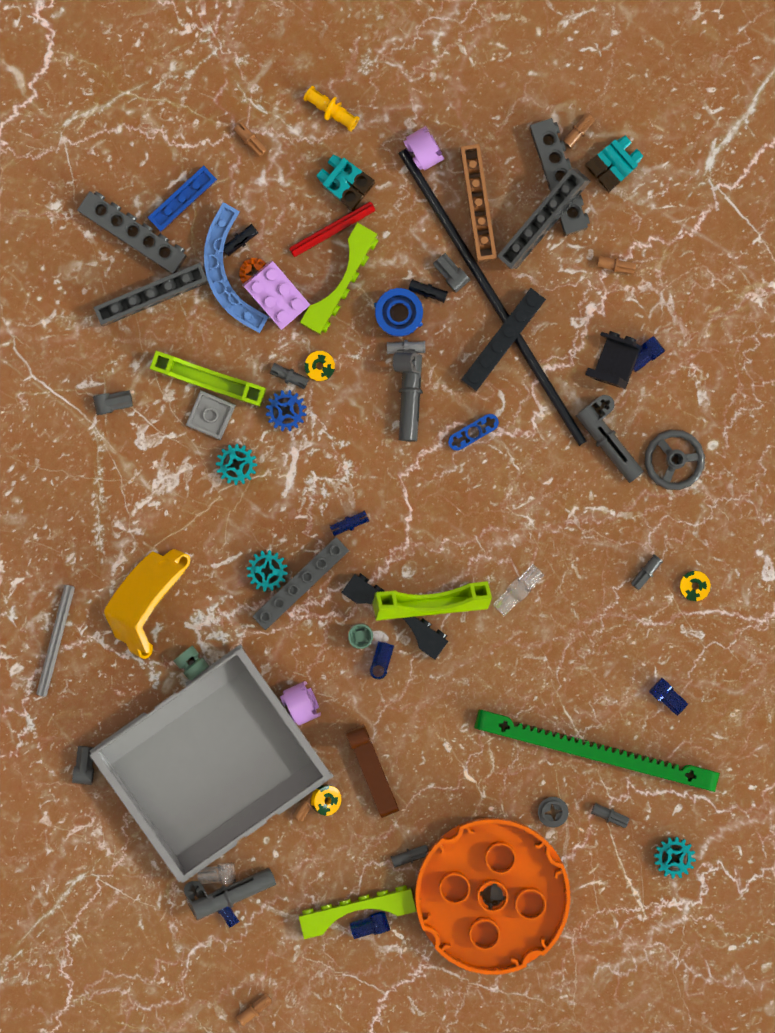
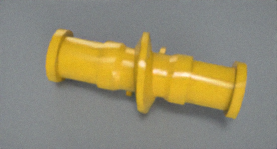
[303,86,360,132]

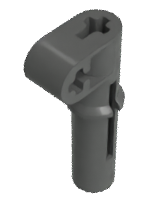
[393,352,423,442]
[575,395,644,483]
[184,867,276,921]

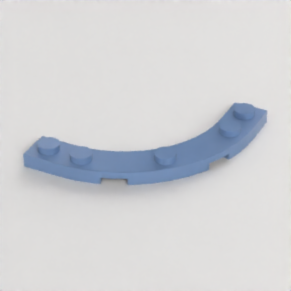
[204,202,269,333]

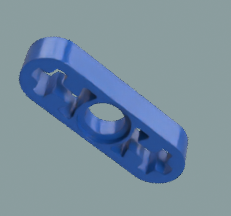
[448,414,499,451]

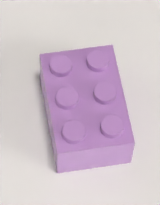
[242,260,310,330]

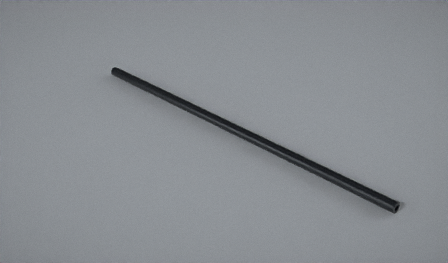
[398,149,587,446]

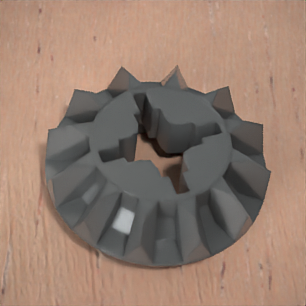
[538,797,568,828]

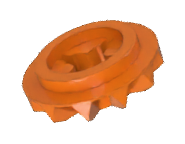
[239,258,266,284]

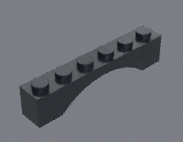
[461,288,546,392]
[341,573,448,660]

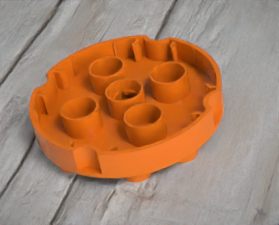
[415,817,570,975]

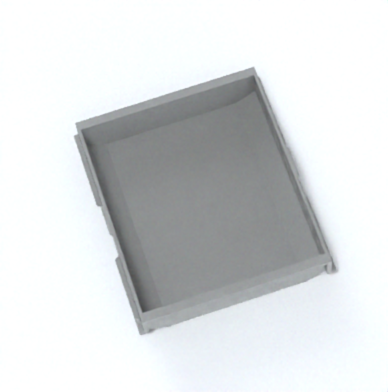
[90,644,334,883]

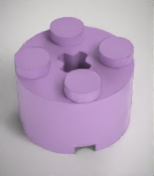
[403,126,445,171]
[280,681,321,726]

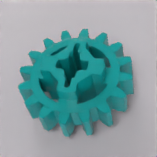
[216,444,258,485]
[246,550,288,592]
[653,836,696,879]

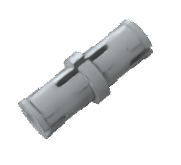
[387,340,425,354]

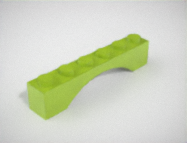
[300,223,379,335]
[150,351,266,407]
[372,581,492,620]
[299,885,417,939]

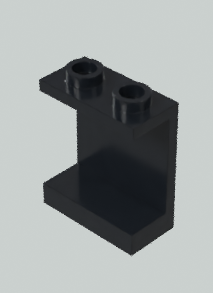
[585,331,642,390]

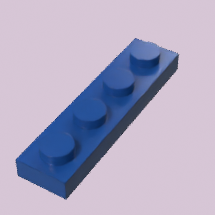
[148,165,217,232]

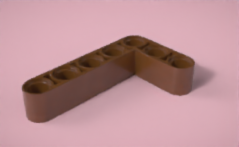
[346,724,399,818]

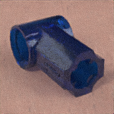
[633,336,666,372]
[370,641,394,680]
[649,677,688,716]
[349,911,390,939]

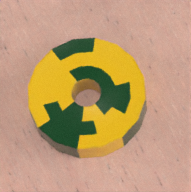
[305,351,335,381]
[679,571,711,601]
[311,784,341,816]

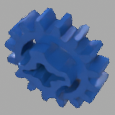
[265,390,307,432]

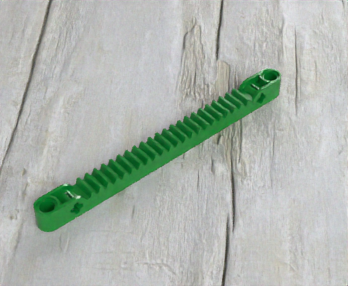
[474,709,720,792]

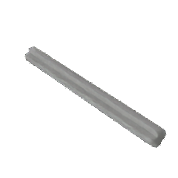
[36,585,75,697]

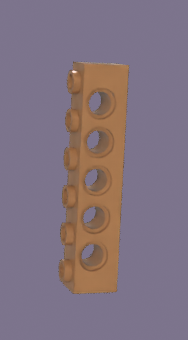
[460,144,497,263]

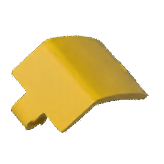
[104,549,191,659]

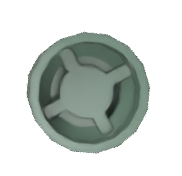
[348,624,373,649]
[174,645,209,681]

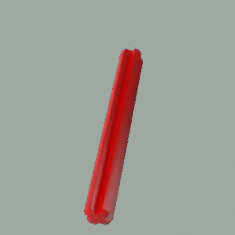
[289,202,375,257]

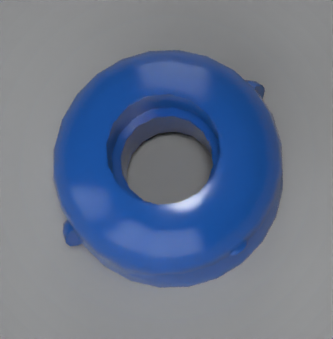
[374,288,423,337]

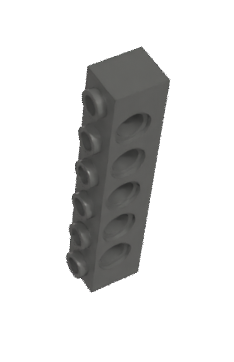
[529,118,590,236]
[497,168,591,269]
[77,191,187,274]
[93,263,208,327]
[252,537,349,630]

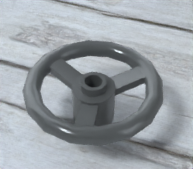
[644,430,705,490]

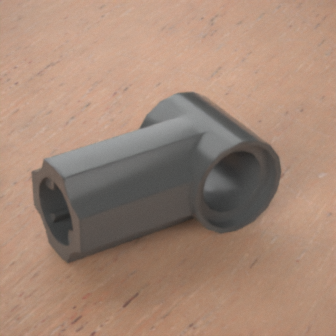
[433,253,471,293]
[93,390,133,415]
[72,746,94,785]

